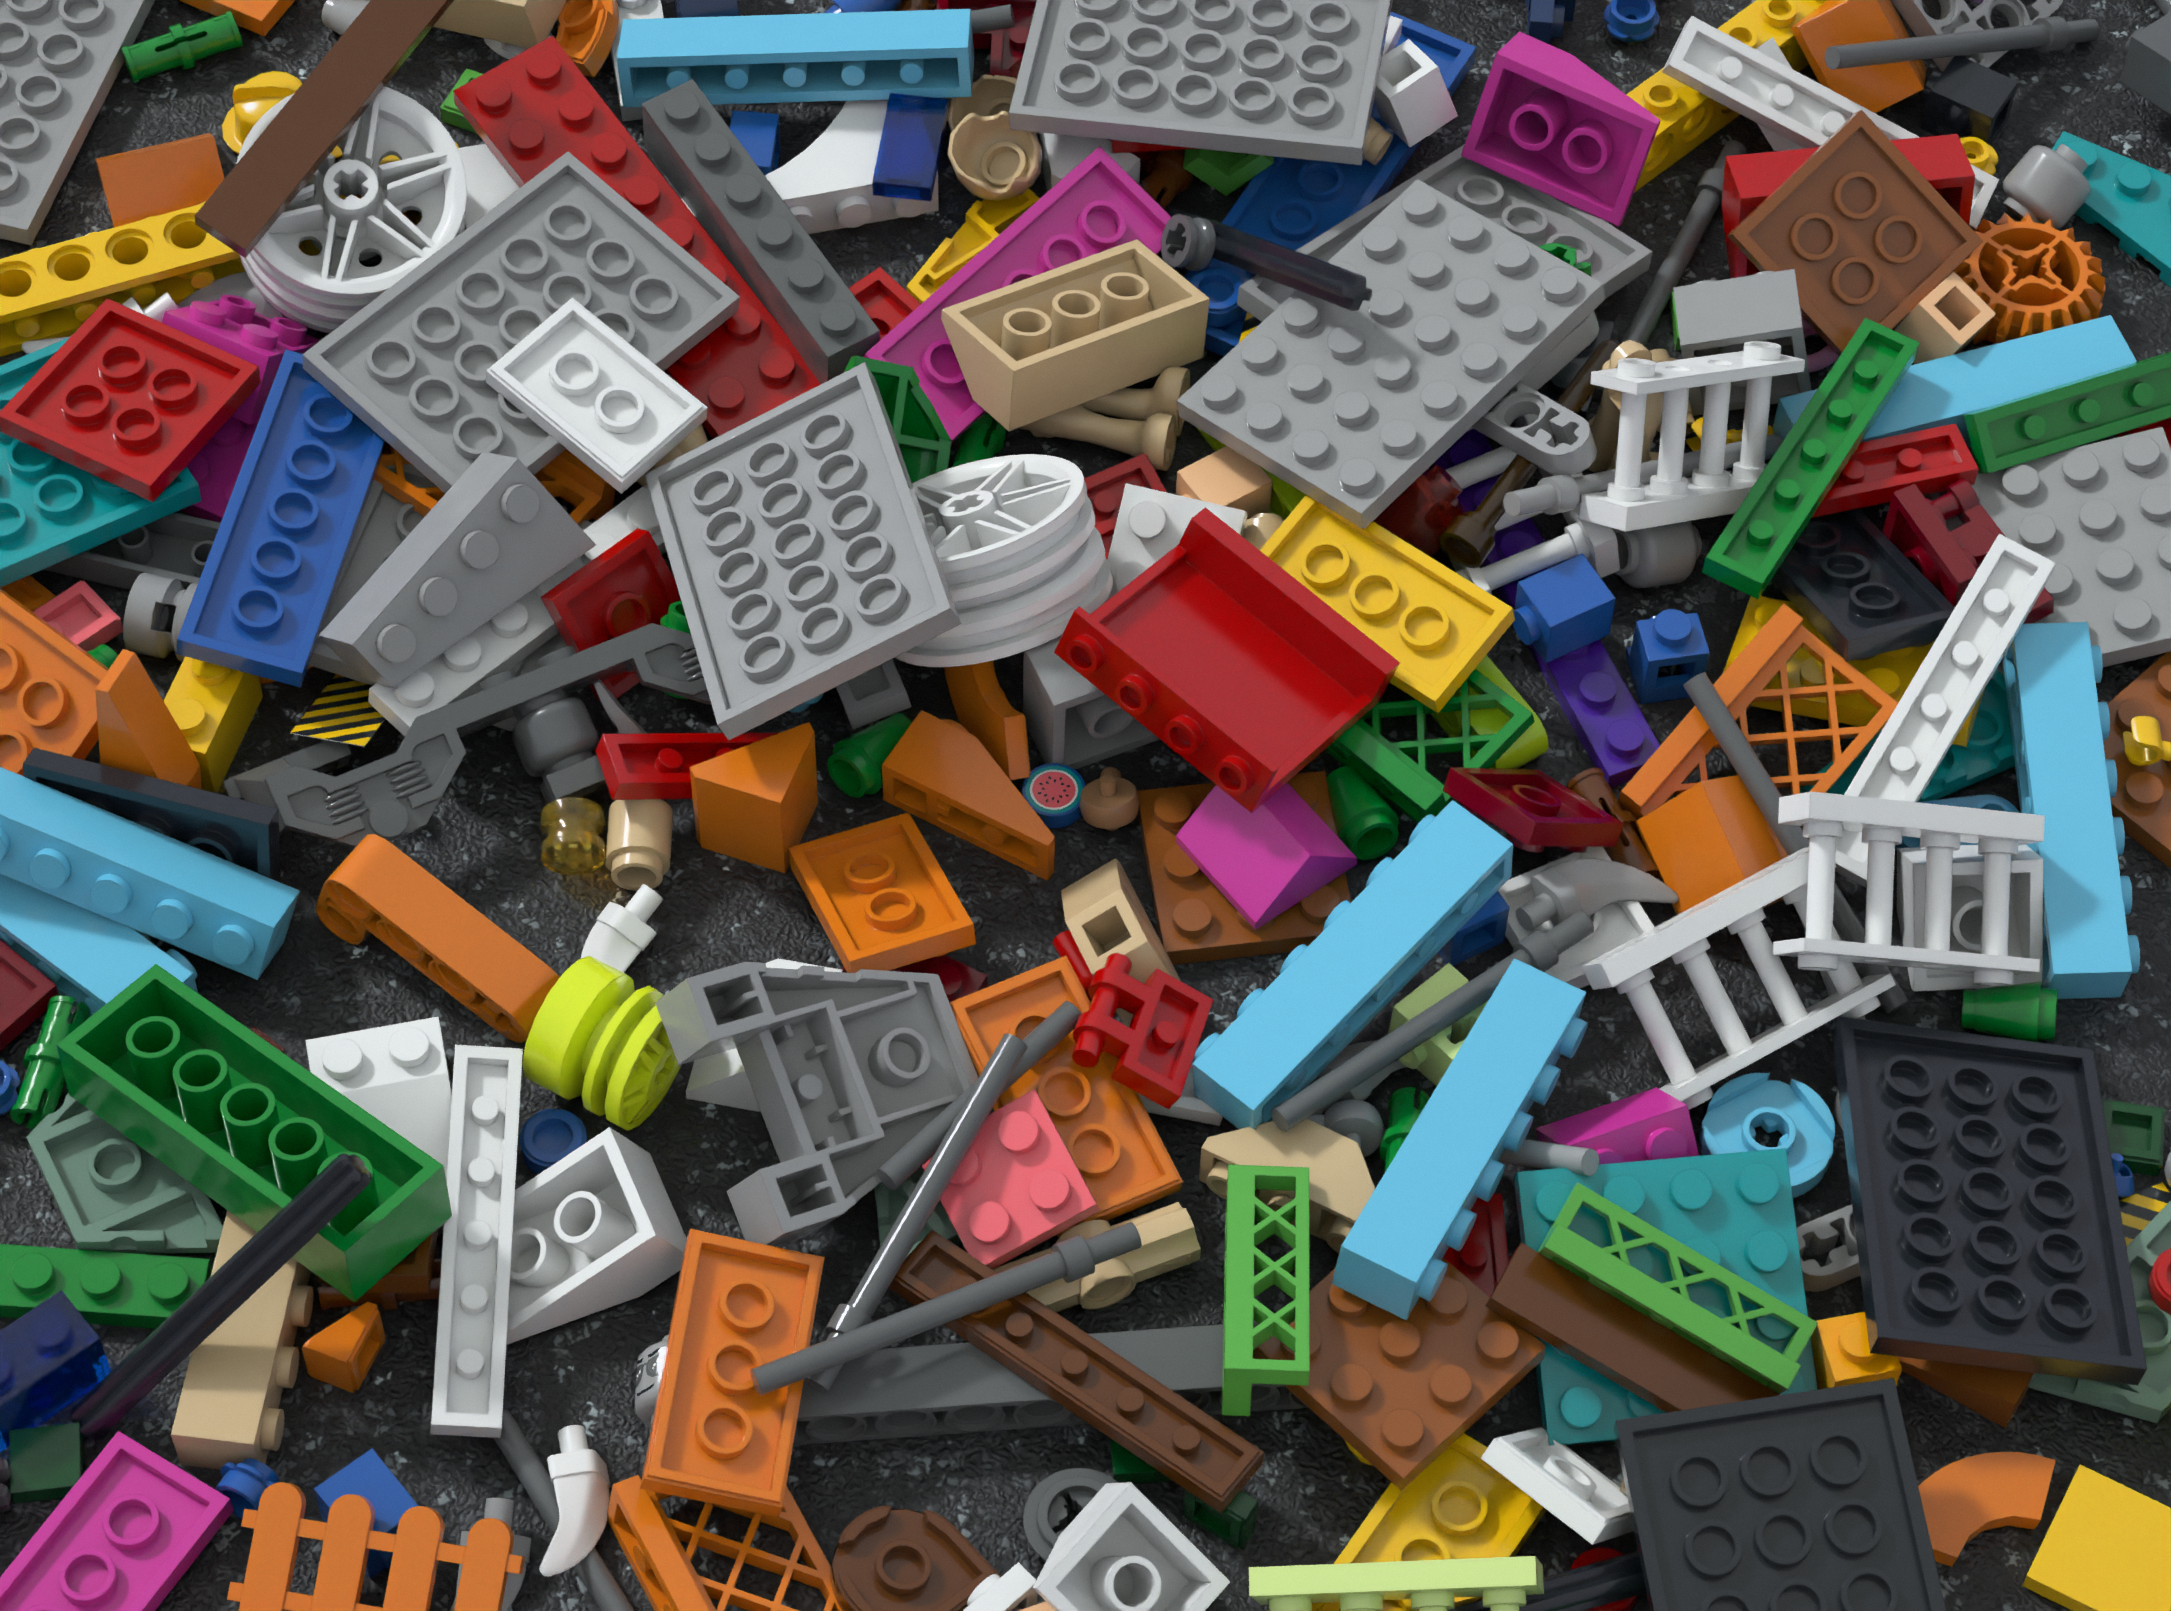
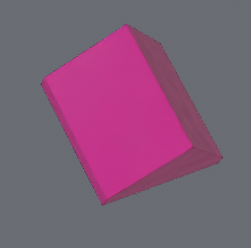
[1176,783,1357,930]

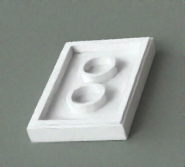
[486,298,708,494]

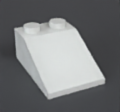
[305,1017,452,1234]
[506,1127,687,1345]

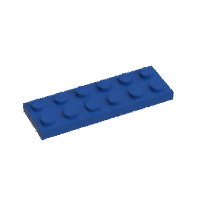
[176,349,387,688]

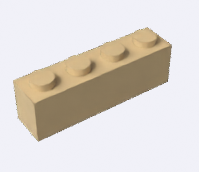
[171,1210,314,1470]

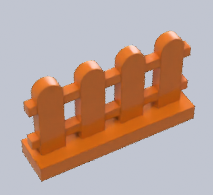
[227,1482,525,1611]

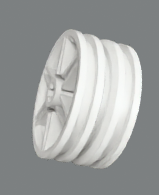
[236,87,467,333]
[895,454,1113,667]

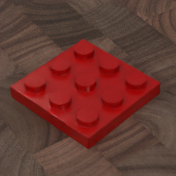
[0,298,261,502]

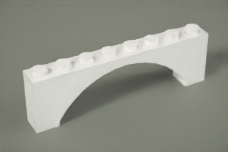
[458,99,939,236]

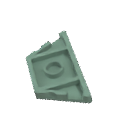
[26,1093,223,1254]
[2028,1201,2171,1423]

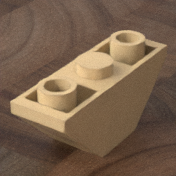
[1061,858,1181,1027]
[1199,1119,1375,1253]

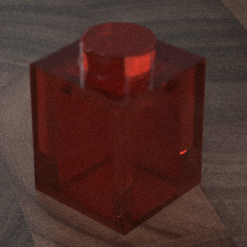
[1373,465,1467,557]

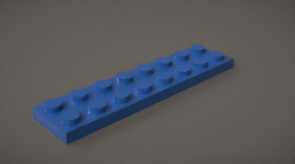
[1184,12,1477,357]

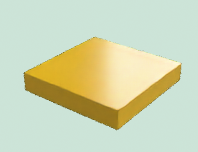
[2022,1464,2171,1611]

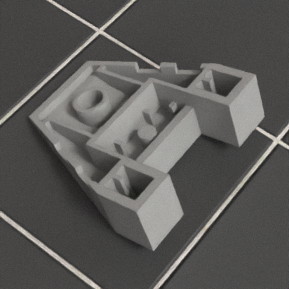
[655,962,979,1247]

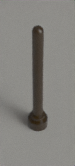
[1439,339,1619,568]

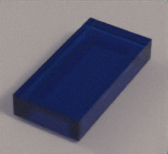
[872,93,948,201]

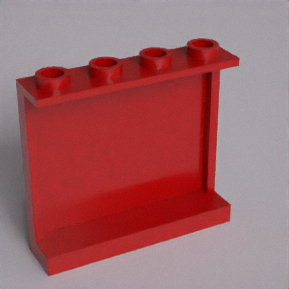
[1054,507,1400,813]

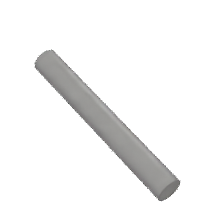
[1499,1139,1599,1176]

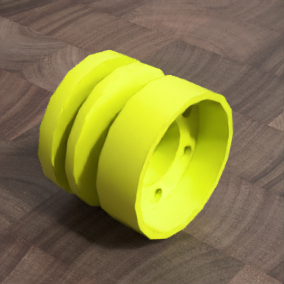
[522,956,682,1131]

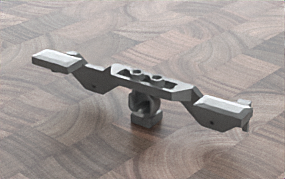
[221,623,711,848]

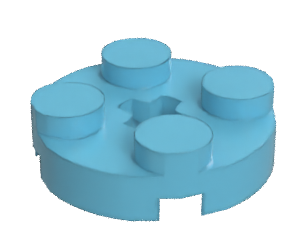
[1699,1073,1835,1198]

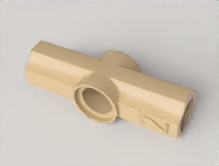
[992,1202,1201,1312]

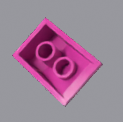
[1461,31,1661,226]

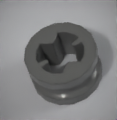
[1161,214,1216,272]

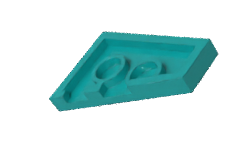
[2052,131,2171,287]

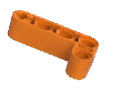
[315,834,560,1043]

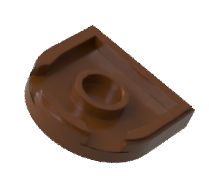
[831,1505,1002,1611]

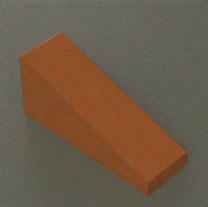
[1898,1357,2034,1429]

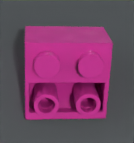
[162,295,321,424]
[1535,1087,1699,1165]

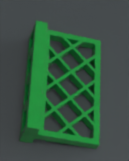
[1325,669,1535,825]

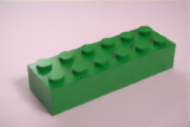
[56,964,452,1302]

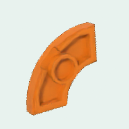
[555,0,619,77]
[944,661,1030,780]
[1918,1452,2056,1567]

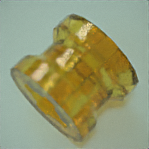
[540,797,606,875]

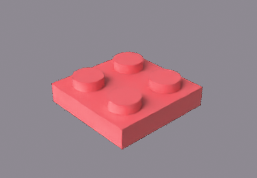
[922,1089,1100,1269]

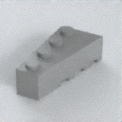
[319,451,596,688]

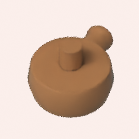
[1079,767,1140,831]

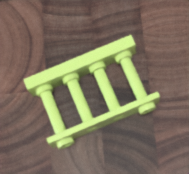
[1249,1556,1544,1611]

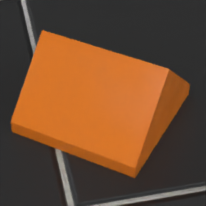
[1790,0,1927,113]
[95,133,225,228]
[690,722,818,873]
[1636,775,1788,915]

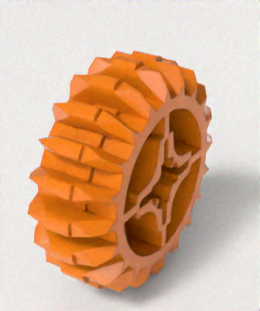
[1943,212,2106,344]

